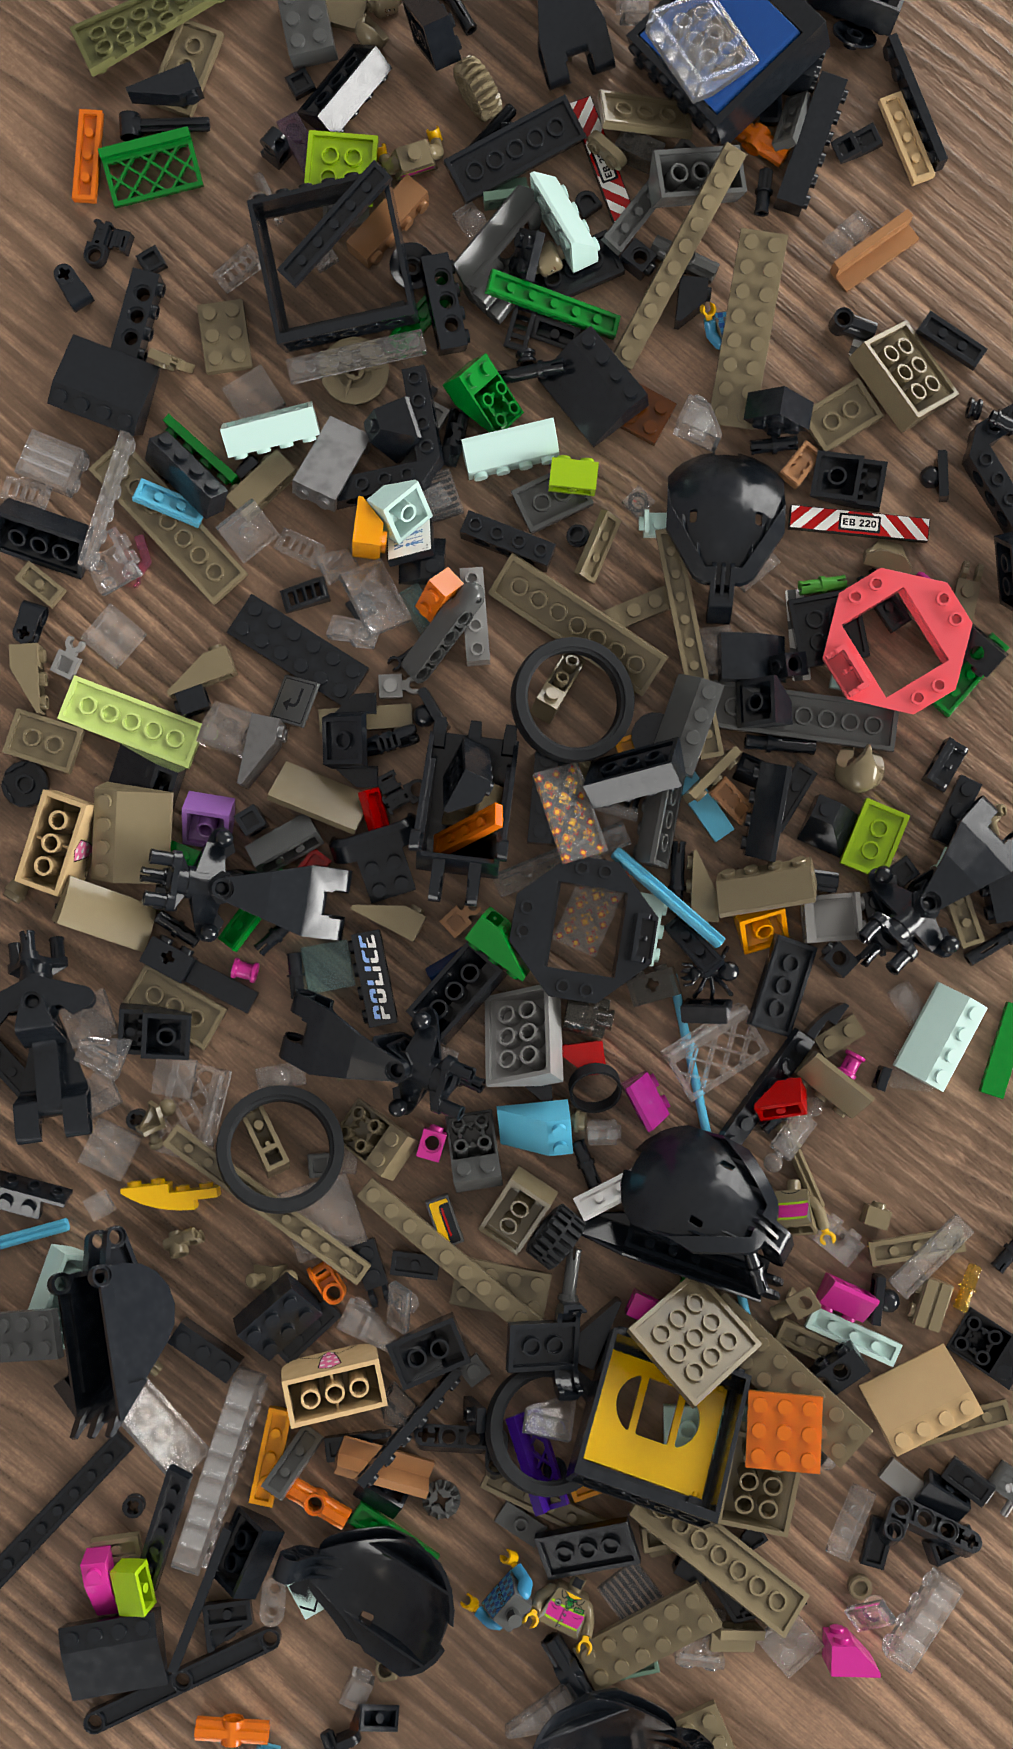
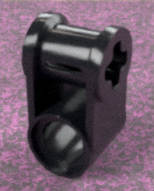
[54,264,95,313]
[12,600,49,644]

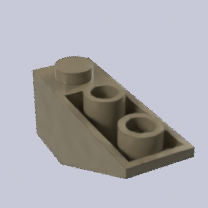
[9,643,49,716]
[530,653,586,724]
[685,850,719,923]

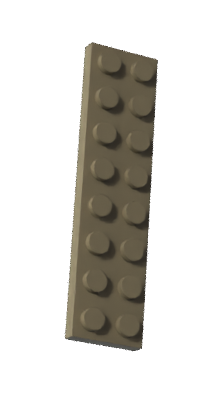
[707,228,788,430]
[88,438,248,606]
[488,553,669,696]
[721,1292,873,1468]
[627,1482,810,1639]

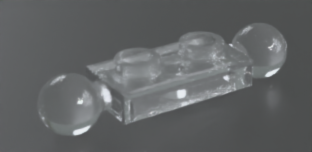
[763,1097,823,1173]

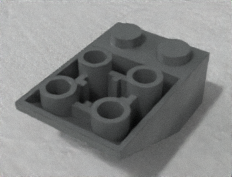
[445,1109,503,1193]

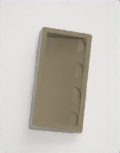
[52,875,156,952]

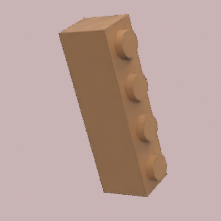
[346,174,429,269]

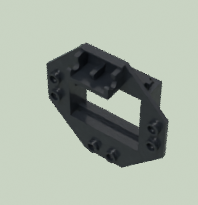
[509,854,659,1004]

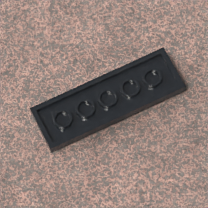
[443,94,587,205]
[226,594,370,706]

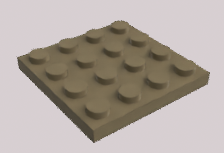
[626,1278,762,1409]

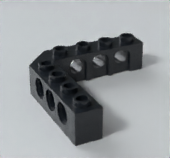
[336,364,445,510]
[962,404,1013,533]

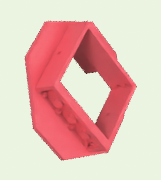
[822,568,973,715]

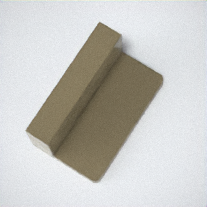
[709,1621,766,1652]

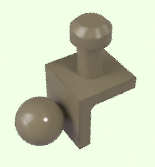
[135,1099,176,1150]
[245,1264,298,1290]

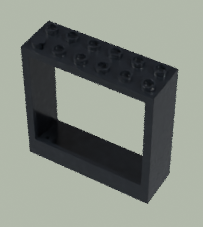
[247,168,420,353]

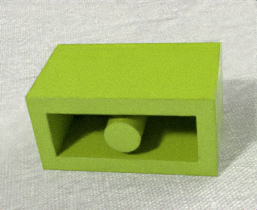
[548,455,599,496]
[109,1558,157,1617]

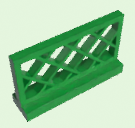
[98,126,204,209]

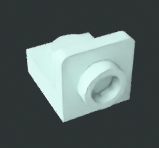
[639,509,667,538]

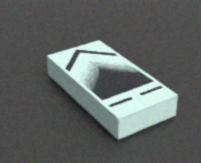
[287,1579,324,1620]

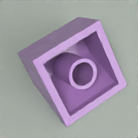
[182,791,235,847]

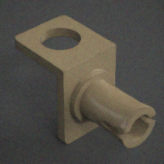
[769,1287,821,1321]

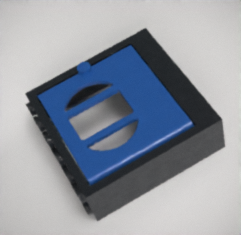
[626,0,831,146]

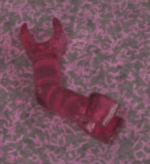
[125,534,152,588]

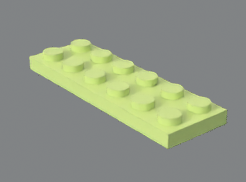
[57,675,206,769]

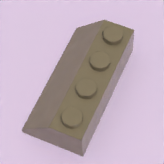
[716,856,817,918]

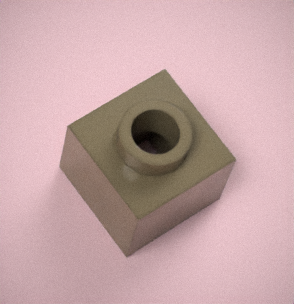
[859,1200,892,1231]

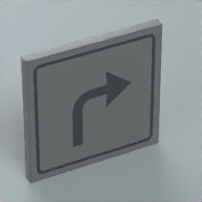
[270,675,320,728]

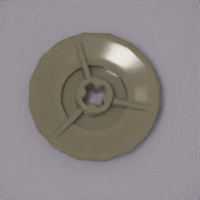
[320,337,389,405]

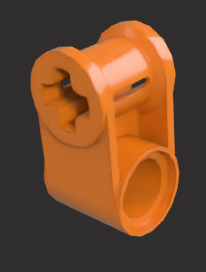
[306,1261,347,1305]

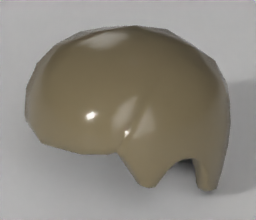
[355,14,389,50]

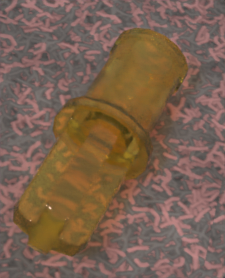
[953,1263,982,1312]

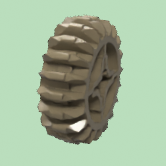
[453,55,502,122]

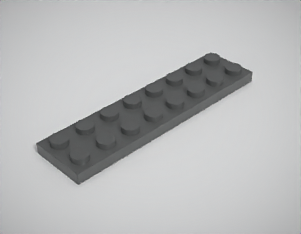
[713,680,899,752]

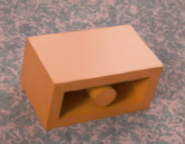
[415,567,464,623]

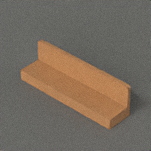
[829,209,919,292]
[334,1436,435,1499]

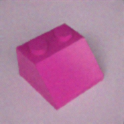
[816,1272,880,1323]
[822,1624,881,1678]

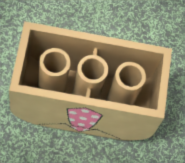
[14,789,94,897]
[281,1344,388,1429]

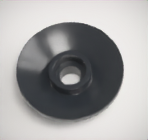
[832,20,877,50]
[389,242,432,290]

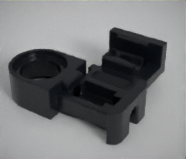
[83,219,135,269]
[378,769,422,815]

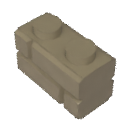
[906,1274,954,1333]

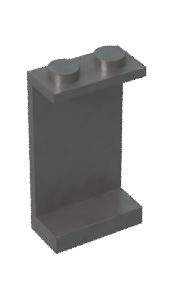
[292,416,371,512]

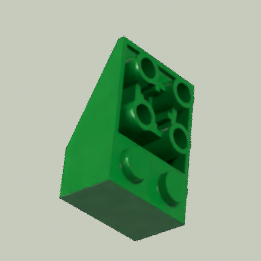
[443,353,524,433]
[465,906,530,982]

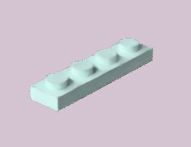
[804,1308,903,1367]

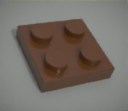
[620,383,677,446]

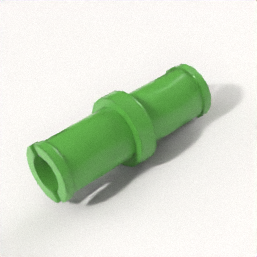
[798,575,847,596]

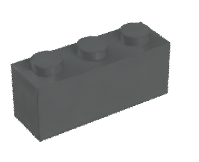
[245,814,325,873]

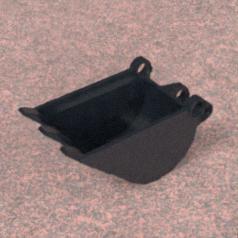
[409,716,519,907]
[47,1225,175,1440]

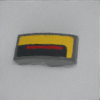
[425,1193,464,1245]

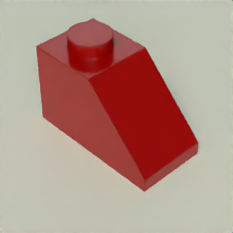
[562,1040,606,1076]
[754,1077,807,1121]

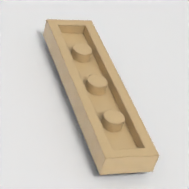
[878,91,935,186]

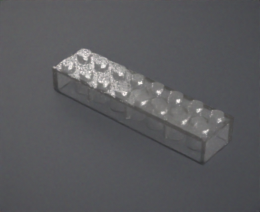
[170,1366,269,1576]

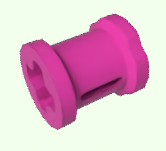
[231,958,260,983]
[837,1049,866,1080]

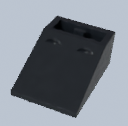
[109,743,187,809]
[946,1307,1013,1391]

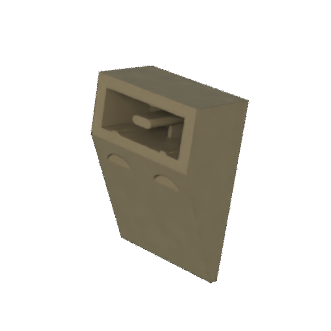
[340,1097,420,1181]

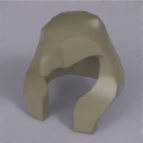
[834,744,885,793]

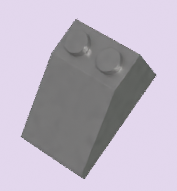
[237,713,288,789]

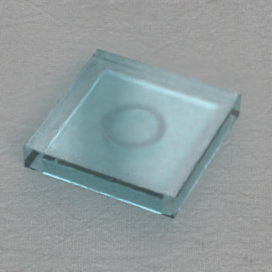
[301,939,356,993]

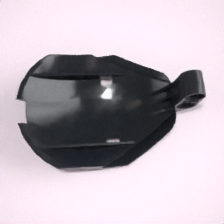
[666,452,786,625]
[620,1125,794,1267]
[272,1525,455,1677]
[533,1688,714,1749]

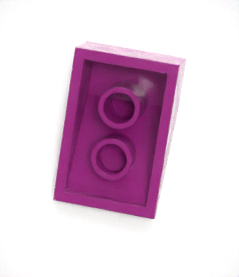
[621,1070,671,1132]

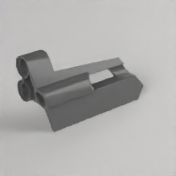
[452,185,542,325]

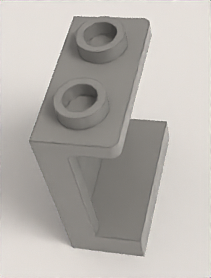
[800,892,866,943]

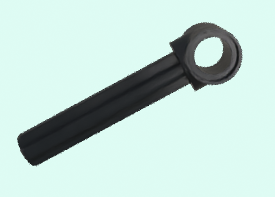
[119,110,211,142]

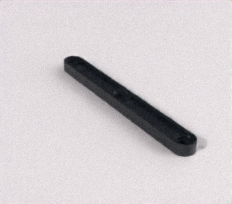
[83,1624,282,1735]

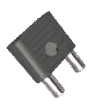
[986,1459,1013,1517]

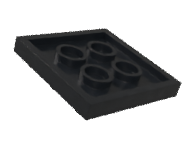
[787,590,870,668]

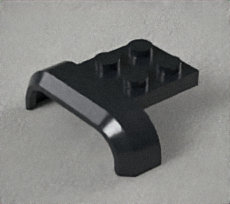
[328,812,416,904]
[506,1302,587,1401]

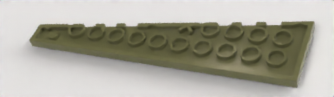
[69,0,225,77]

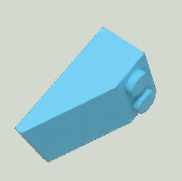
[496,1099,573,1156]

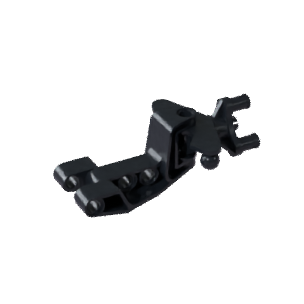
[537,0,615,91]
[856,795,1013,975]
[140,827,353,942]
[0,930,96,1145]
[279,988,486,1121]

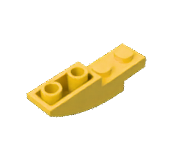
[120,1178,221,1211]

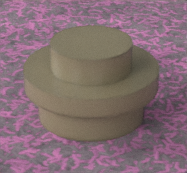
[571,1109,587,1133]

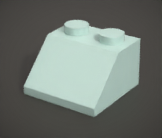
[367,480,433,545]

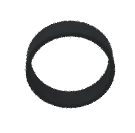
[568,1063,622,1113]

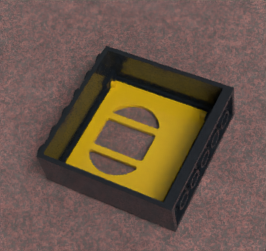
[565,1326,752,1529]

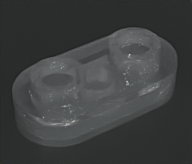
[259,1575,287,1627]

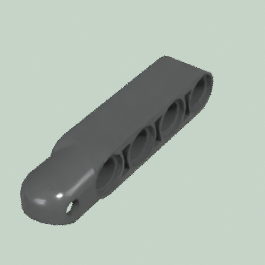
[401,581,485,683]

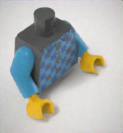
[460,1549,533,1632]

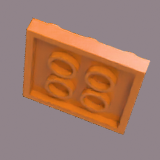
[745,1390,823,1474]

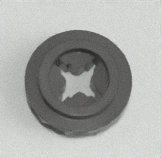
[422,1480,461,1520]

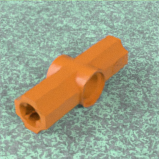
[735,122,791,167]
[285,1478,353,1530]
[194,1713,270,1748]

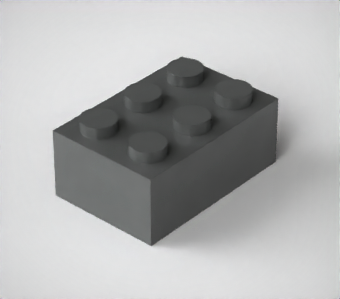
[278,0,339,70]

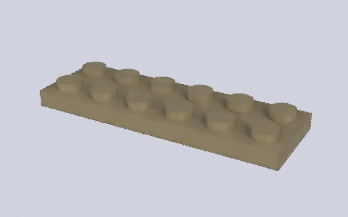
[573,1580,722,1691]

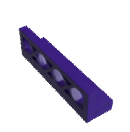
[505,1407,570,1516]

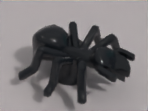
[680,946,739,999]

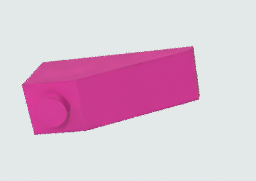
[80,1545,119,1616]

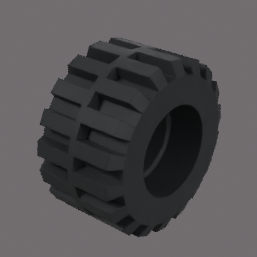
[526,1204,586,1270]

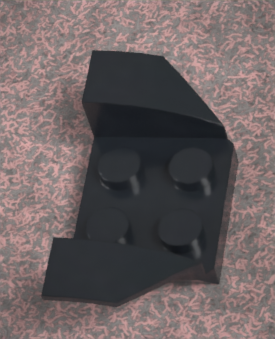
[322,693,379,787]

